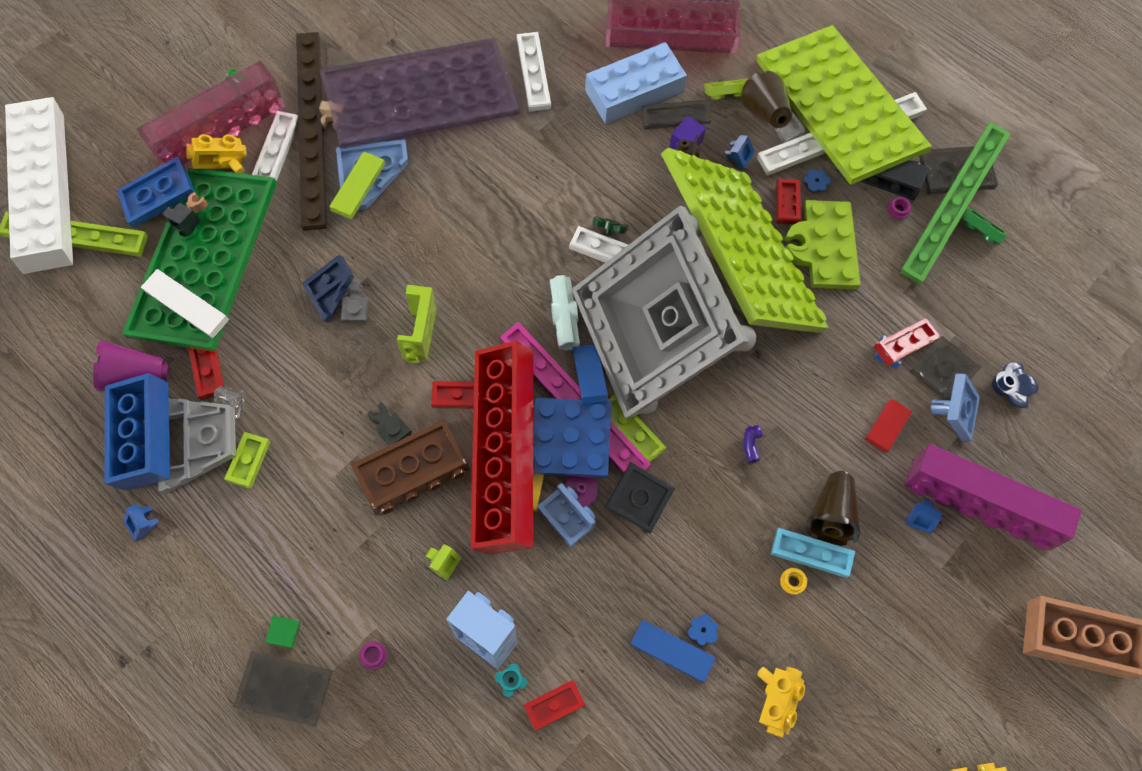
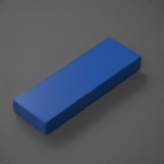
[572,344,608,404]
[630,620,716,683]

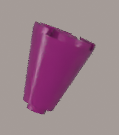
[93,341,169,392]

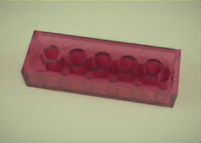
[605,0,740,54]
[136,60,285,166]

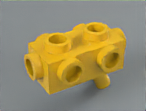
[186,134,247,174]
[757,667,805,738]

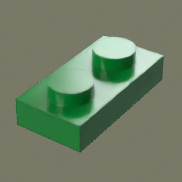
[961,207,1009,244]

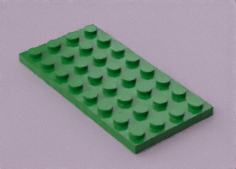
[122,168,277,352]

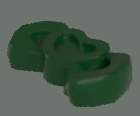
[592,216,628,235]

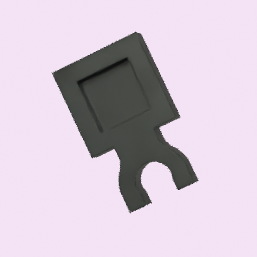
[367,402,412,445]

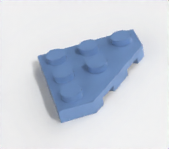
[336,139,409,211]

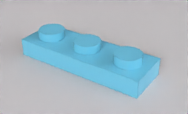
[770,528,855,578]

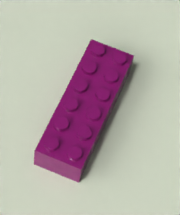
[904,444,1082,550]

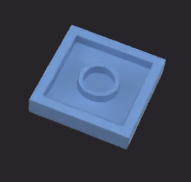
[931,374,980,442]

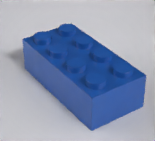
[104,373,170,491]

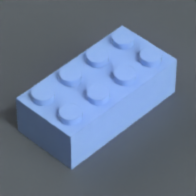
[585,42,687,124]
[446,591,518,669]

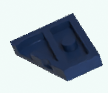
[302,255,354,322]

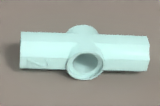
[550,275,580,351]

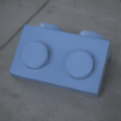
[537,483,595,548]

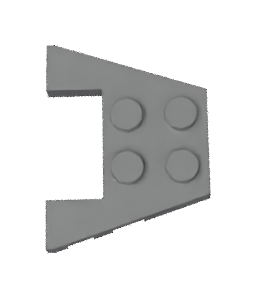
[159,398,236,494]

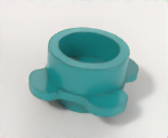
[495,663,527,697]

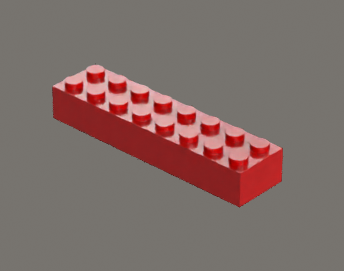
[471,340,533,555]

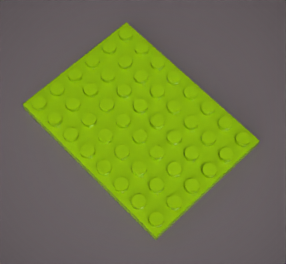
[661,148,828,333]

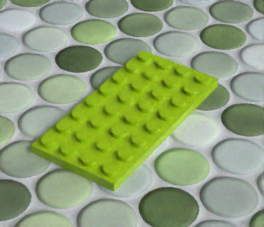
[756,25,932,185]

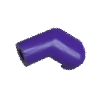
[743,425,763,464]

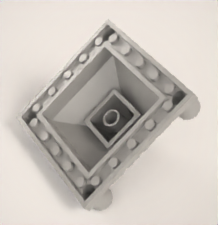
[571,206,756,419]

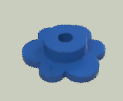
[804,169,831,192]
[688,614,718,646]

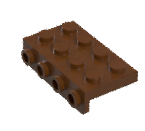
[351,419,470,516]

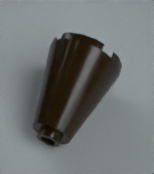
[741,71,792,128]
[806,471,860,546]

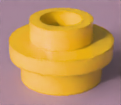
[780,568,807,595]

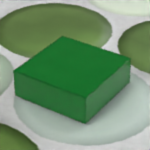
[265,615,301,649]

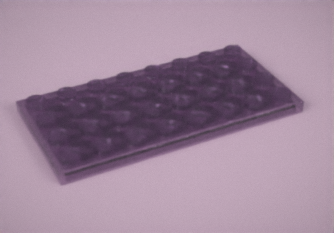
[320,38,519,149]

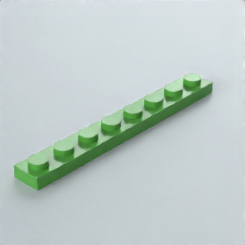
[900,122,1011,284]

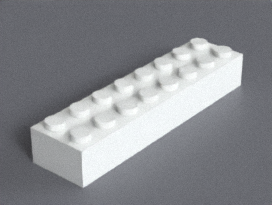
[5,97,73,274]

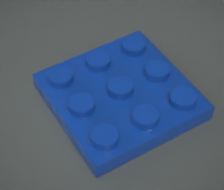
[533,398,612,478]

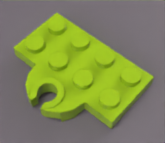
[784,200,861,290]

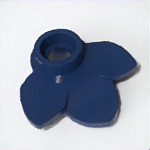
[992,362,1039,408]

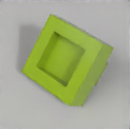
[426,544,461,581]

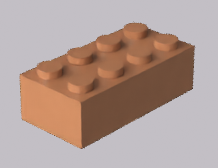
[1023,596,1142,680]

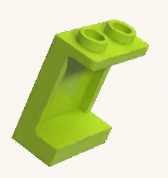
[397,285,437,363]

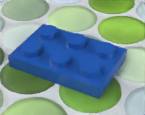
[117,156,195,228]

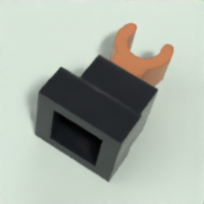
[163,192,208,236]

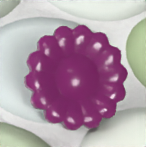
[564,476,599,507]

